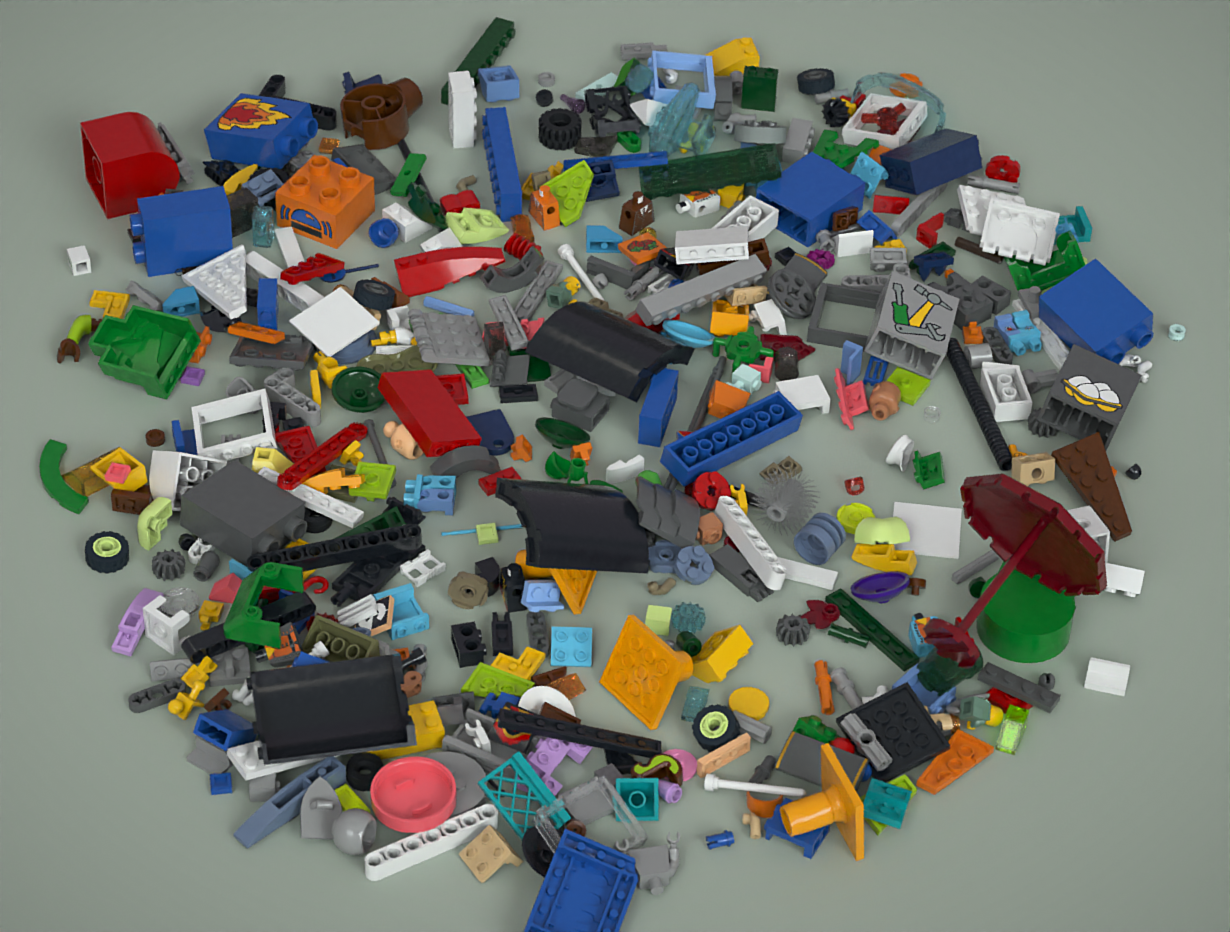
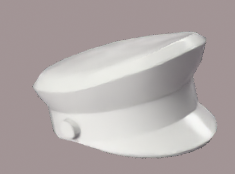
[885,435,914,472]

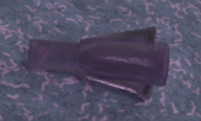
[560,94,585,114]

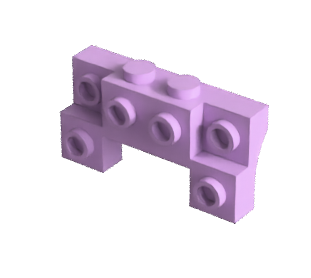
[512,737,593,796]

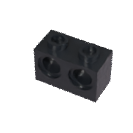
[451,621,487,668]

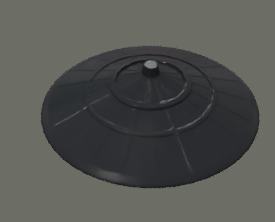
[522,825,563,878]

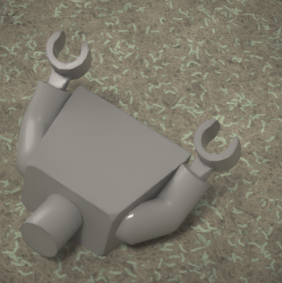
[614,832,680,895]

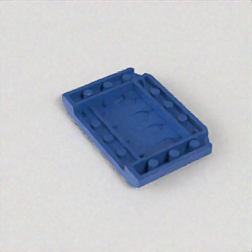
[523,829,638,932]

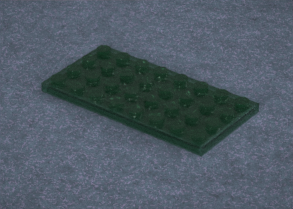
[639,143,782,200]

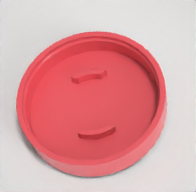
[370,756,457,833]

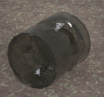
[774,347,799,381]

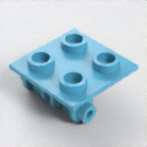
[850,151,889,199]
[551,627,592,667]

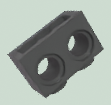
[972,275,1011,315]

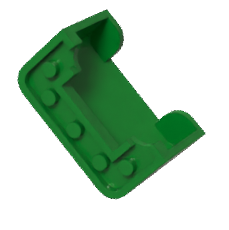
[1003,230,1085,291]

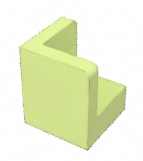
[645,605,672,636]

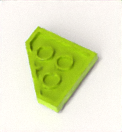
[541,160,594,227]

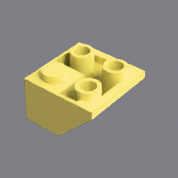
[252,447,294,474]

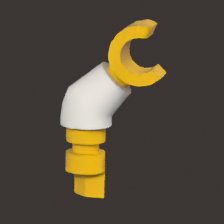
[370,327,417,347]

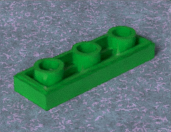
[390,153,427,197]

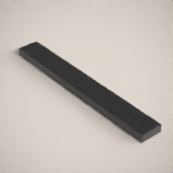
[498,708,662,758]

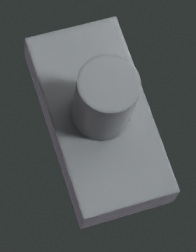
[1018,286,1040,318]

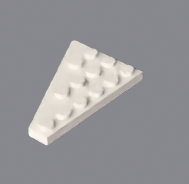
[182,244,247,319]

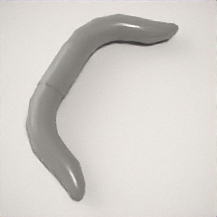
[946,693,990,714]

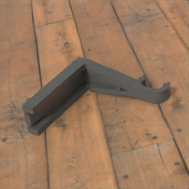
[586,255,656,289]

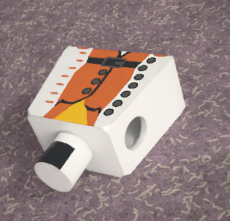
[676,179,720,218]

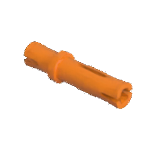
[814,660,835,715]

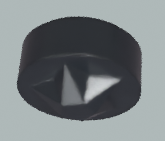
[536,89,553,107]

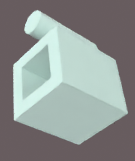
[726,364,762,395]

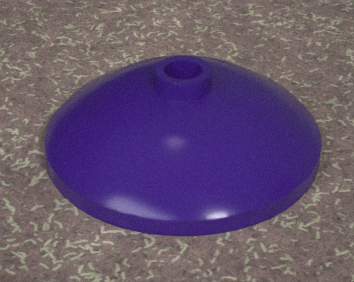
[850,571,910,604]

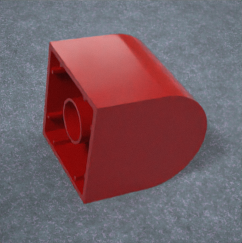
[80,112,180,219]

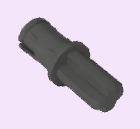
[748,755,777,784]

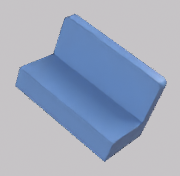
[841,340,863,385]

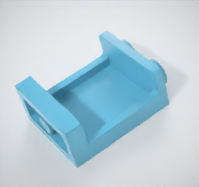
[373,583,429,640]

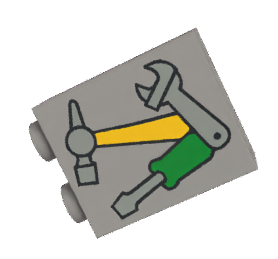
[864,271,959,380]

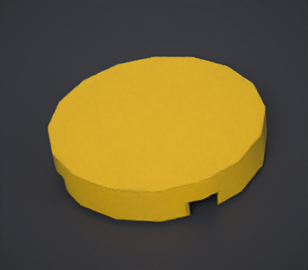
[728,687,769,720]

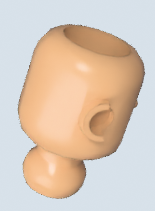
[383,421,424,460]

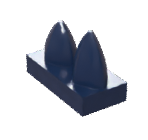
[914,252,954,282]

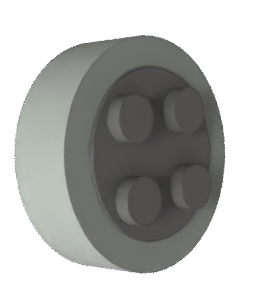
[734,120,787,161]

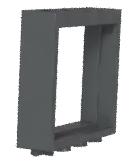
[807,282,881,352]

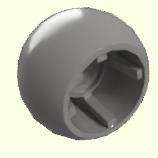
[332,808,377,855]

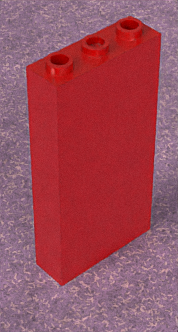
[377,370,482,457]

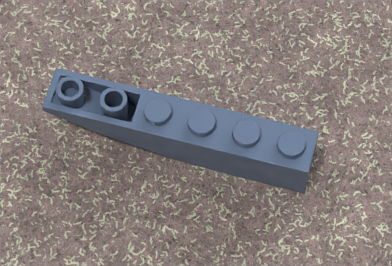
[233,756,346,849]

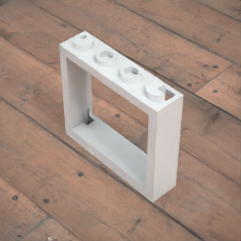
[841,93,928,150]
[192,389,277,461]

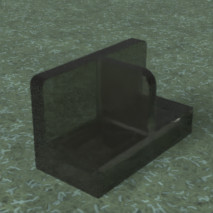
[484,322,506,365]

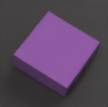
[181,366,205,386]

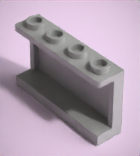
[442,708,540,784]

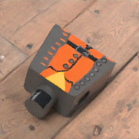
[255,622,304,668]

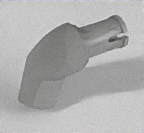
[722,112,757,134]

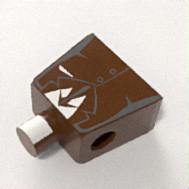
[619,191,655,236]

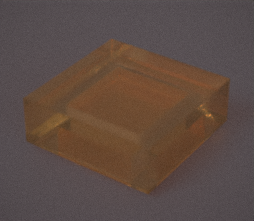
[319,138,340,154]

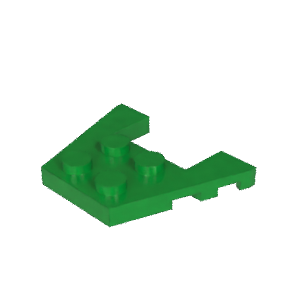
[813,129,880,169]

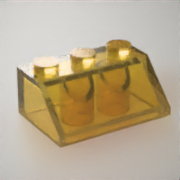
[61,447,120,497]

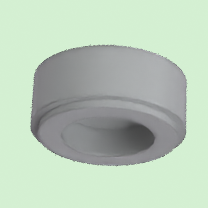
[538,72,555,87]

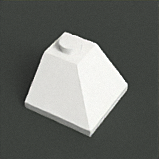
[419,227,463,252]

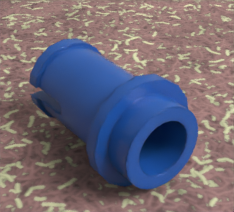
[706,830,734,850]

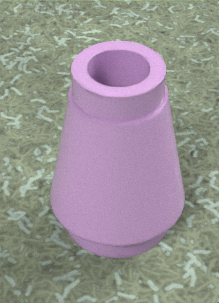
[658,779,682,803]

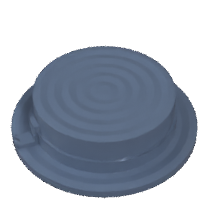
[314,330,377,364]

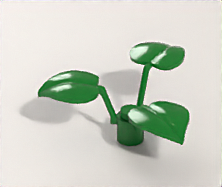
[545,451,623,493]

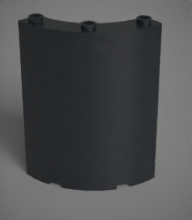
[525,302,695,403]
[495,478,650,574]
[246,654,417,765]

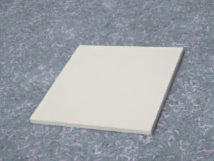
[289,287,380,357]
[893,502,962,559]

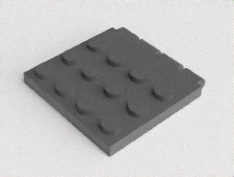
[229,334,315,370]

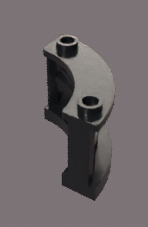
[584,86,641,137]

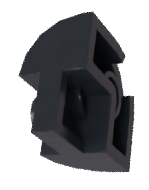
[200,305,242,332]

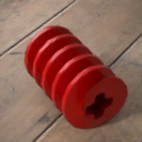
[504,233,543,260]

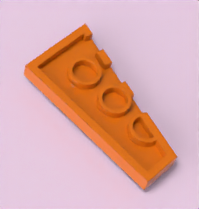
[916,729,994,795]

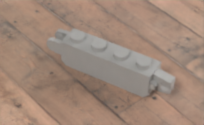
[157,122,195,185]

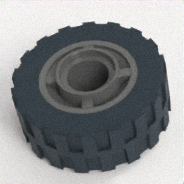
[797,68,835,95]
[353,279,395,310]

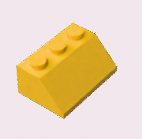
[691,625,754,683]

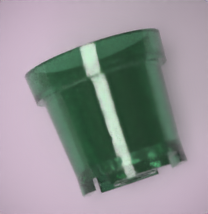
[916,645,983,696]

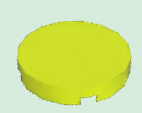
[836,503,875,534]

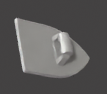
[300,776,342,840]

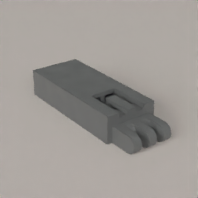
[709,544,774,602]

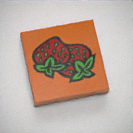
[618,232,667,265]

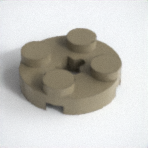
[448,571,489,609]

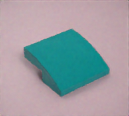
[863,778,912,829]

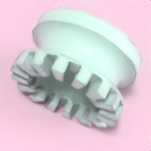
[1168,324,1186,341]

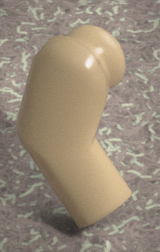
[742,812,761,839]

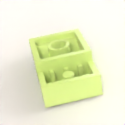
[445,207,509,244]

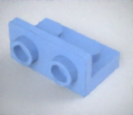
[521,580,564,612]

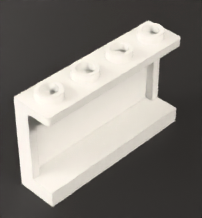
[675,226,749,264]

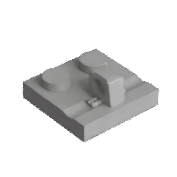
[209,648,251,687]

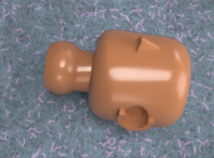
[869,381,901,421]

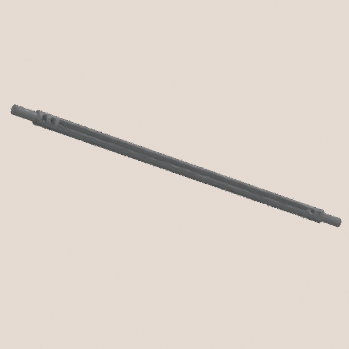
[645,356,727,548]

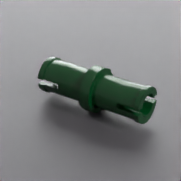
[828,623,870,648]

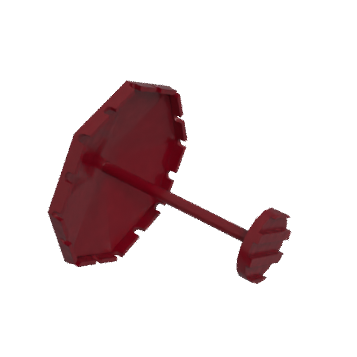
[923,473,1107,669]

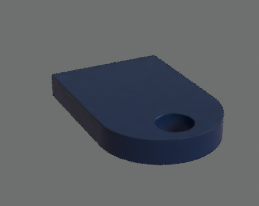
[466,409,514,456]

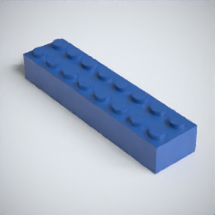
[482,107,522,222]
[660,391,803,487]

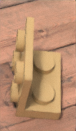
[459,825,524,883]

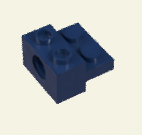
[585,160,620,202]

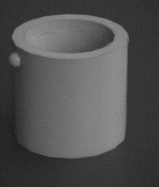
[963,343,993,369]

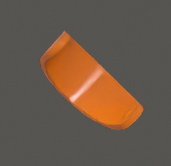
[747,791,783,818]

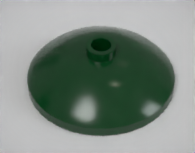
[332,367,386,413]
[535,417,590,449]

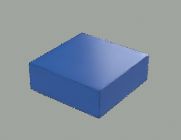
[210,772,232,795]

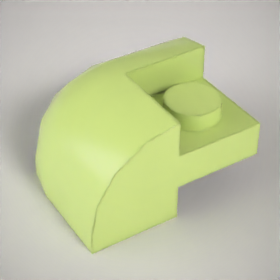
[137,497,172,551]
[854,517,910,545]

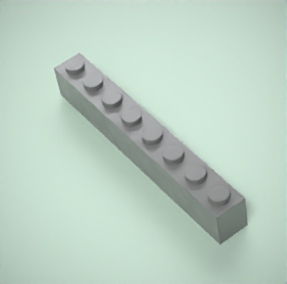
[635,254,767,326]

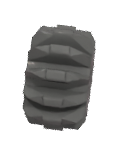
[1028,407,1058,438]
[152,549,186,581]
[776,613,810,647]

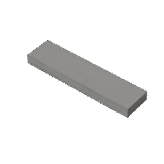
[488,295,529,350]

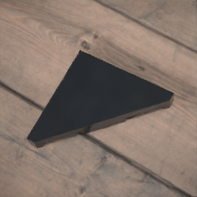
[604,749,647,775]

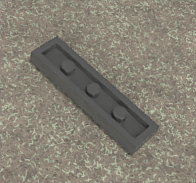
[977,662,1060,713]

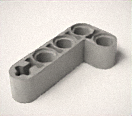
[841,263,911,292]
[264,367,321,428]

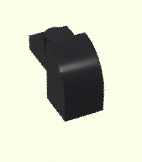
[465,557,500,597]

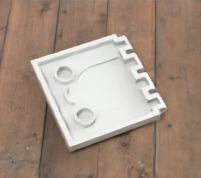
[957,185,1026,236]
[979,198,1060,266]

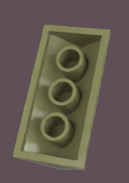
[302,615,380,662]

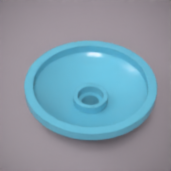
[662,320,715,348]

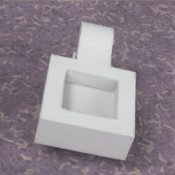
[465,719,491,753]

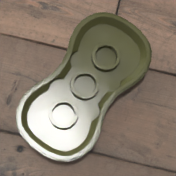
[356,345,438,375]

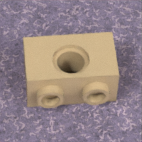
[1011,452,1055,486]

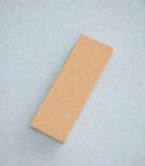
[696,733,751,778]

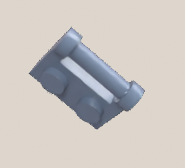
[241,169,284,208]

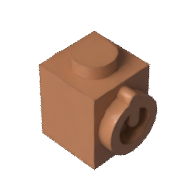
[695,512,723,546]

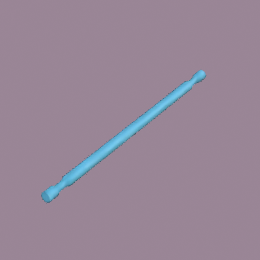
[441,524,525,536]

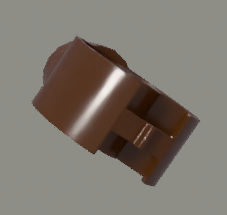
[340,77,423,150]

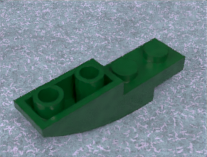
[407,182,448,230]
[334,506,406,539]

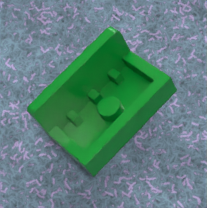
[913,450,945,490]
[793,715,840,744]

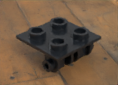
[203,160,240,186]

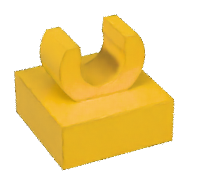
[339,440,364,467]

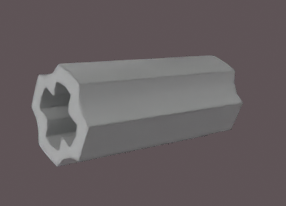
[733,710,772,744]

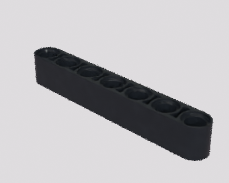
[181,591,316,664]

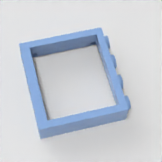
[647,50,716,109]

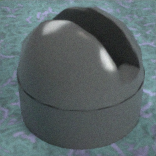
[1038,673,1055,690]

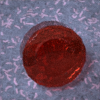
[844,476,865,496]

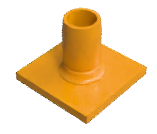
[515,549,597,615]
[599,614,693,730]
[780,743,864,861]

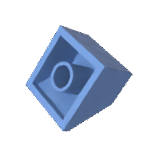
[478,65,519,102]

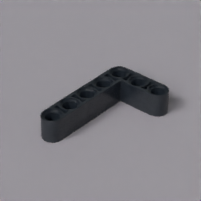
[258,74,337,131]

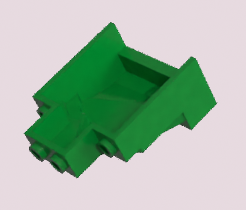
[88,305,201,400]

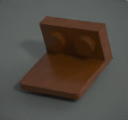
[111,485,154,515]

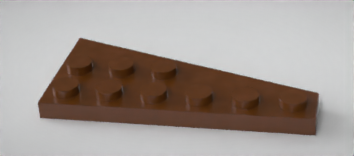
[1051,432,1132,542]

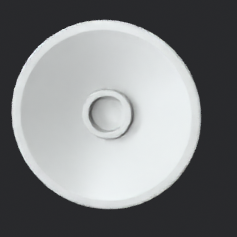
[519,686,576,740]

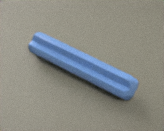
[423,296,474,316]

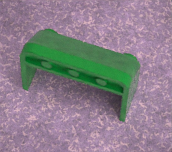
[223,562,304,648]

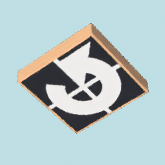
[355,595,395,636]

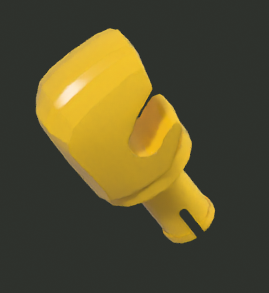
[313,351,347,389]

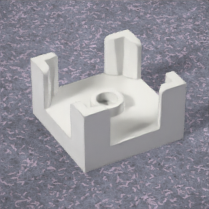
[143,595,190,655]

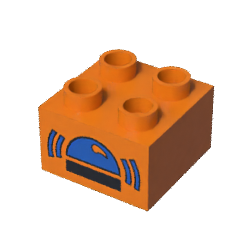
[275,155,375,249]

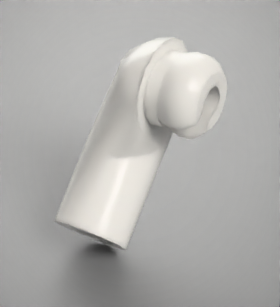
[1137,360,1152,383]

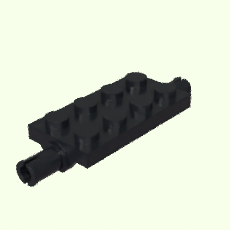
[331,540,411,607]

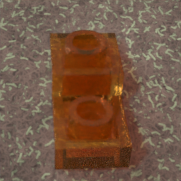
[510,214,535,243]
[545,673,586,700]

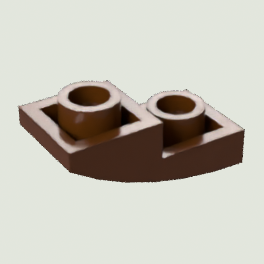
[832,206,858,231]

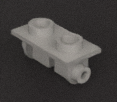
[150,658,192,681]

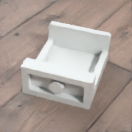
[773,375,830,414]

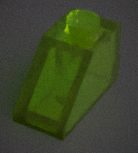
[995,704,1030,755]

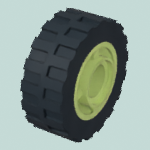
[85,531,129,574]
[692,704,740,752]

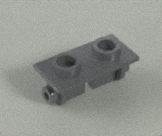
[944,208,970,232]
[431,691,475,712]

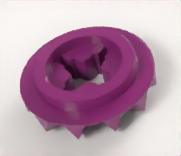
[807,249,835,269]

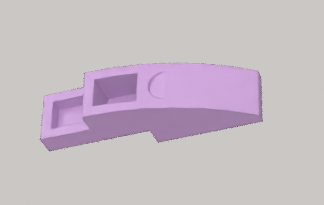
[111,588,164,656]

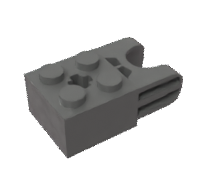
[927,272,993,330]

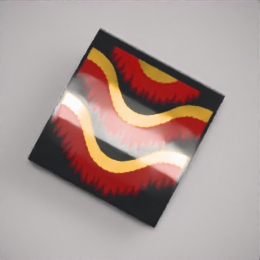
[487,702,544,754]

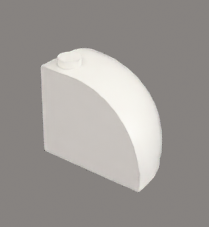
[149,450,227,511]

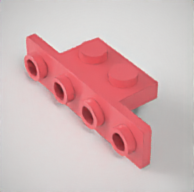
[834,368,869,430]

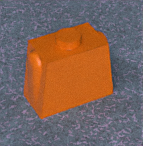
[708,380,751,419]

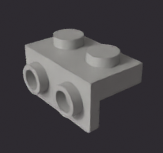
[869,248,908,272]

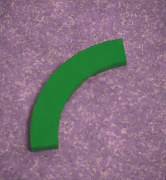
[39,439,89,514]

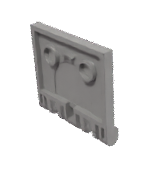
[408,309,490,367]

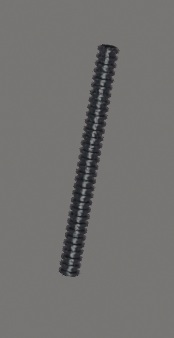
[946,338,1013,471]

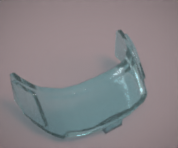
[850,72,946,133]

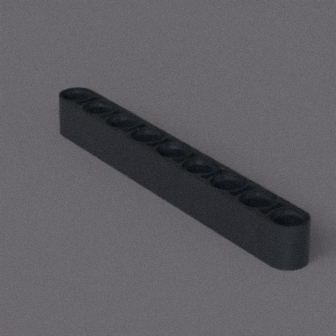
[247,524,422,572]

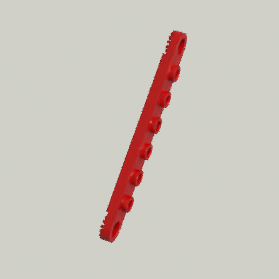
[277,422,368,490]

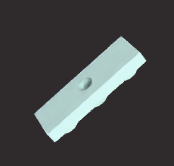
[575,72,618,104]

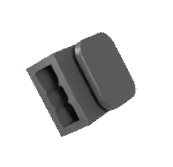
[550,378,610,432]

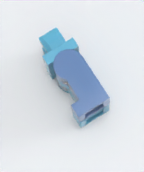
[994,310,1042,356]
[403,474,457,516]

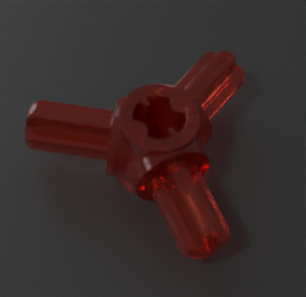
[861,103,906,135]

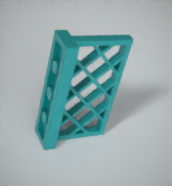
[477,751,571,841]

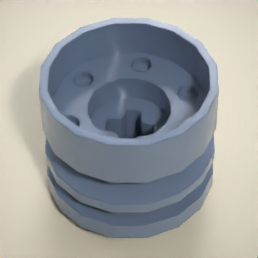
[794,512,846,565]

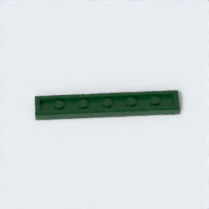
[825,588,920,671]

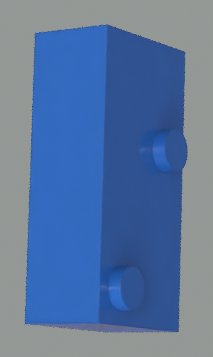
[638,368,679,448]

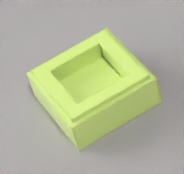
[476,523,498,545]

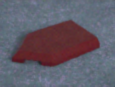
[760,334,815,362]

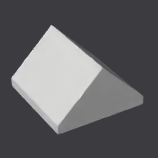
[630,99,673,132]
[831,230,873,257]

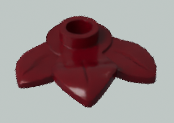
[801,600,840,629]

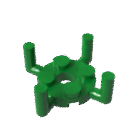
[712,326,774,379]

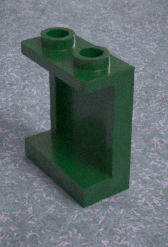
[741,66,779,112]

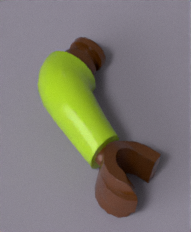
[57,314,102,364]

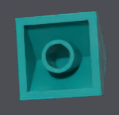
[615,778,659,821]

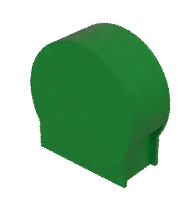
[976,559,1077,663]

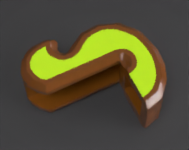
[631,754,683,787]

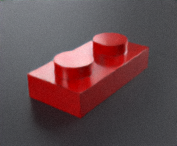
[478,467,521,496]

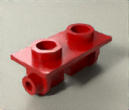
[873,195,909,214]

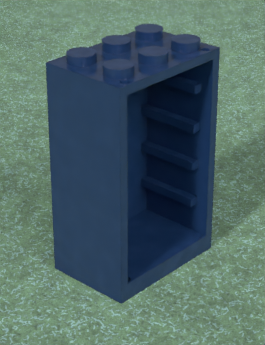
[880,128,983,195]

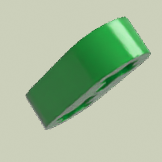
[617,131,642,153]

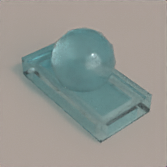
[681,686,710,722]

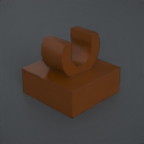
[204,688,232,712]

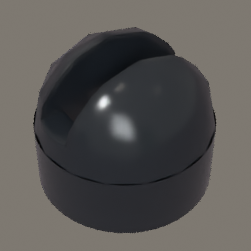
[1125,463,1142,480]
[178,533,195,551]

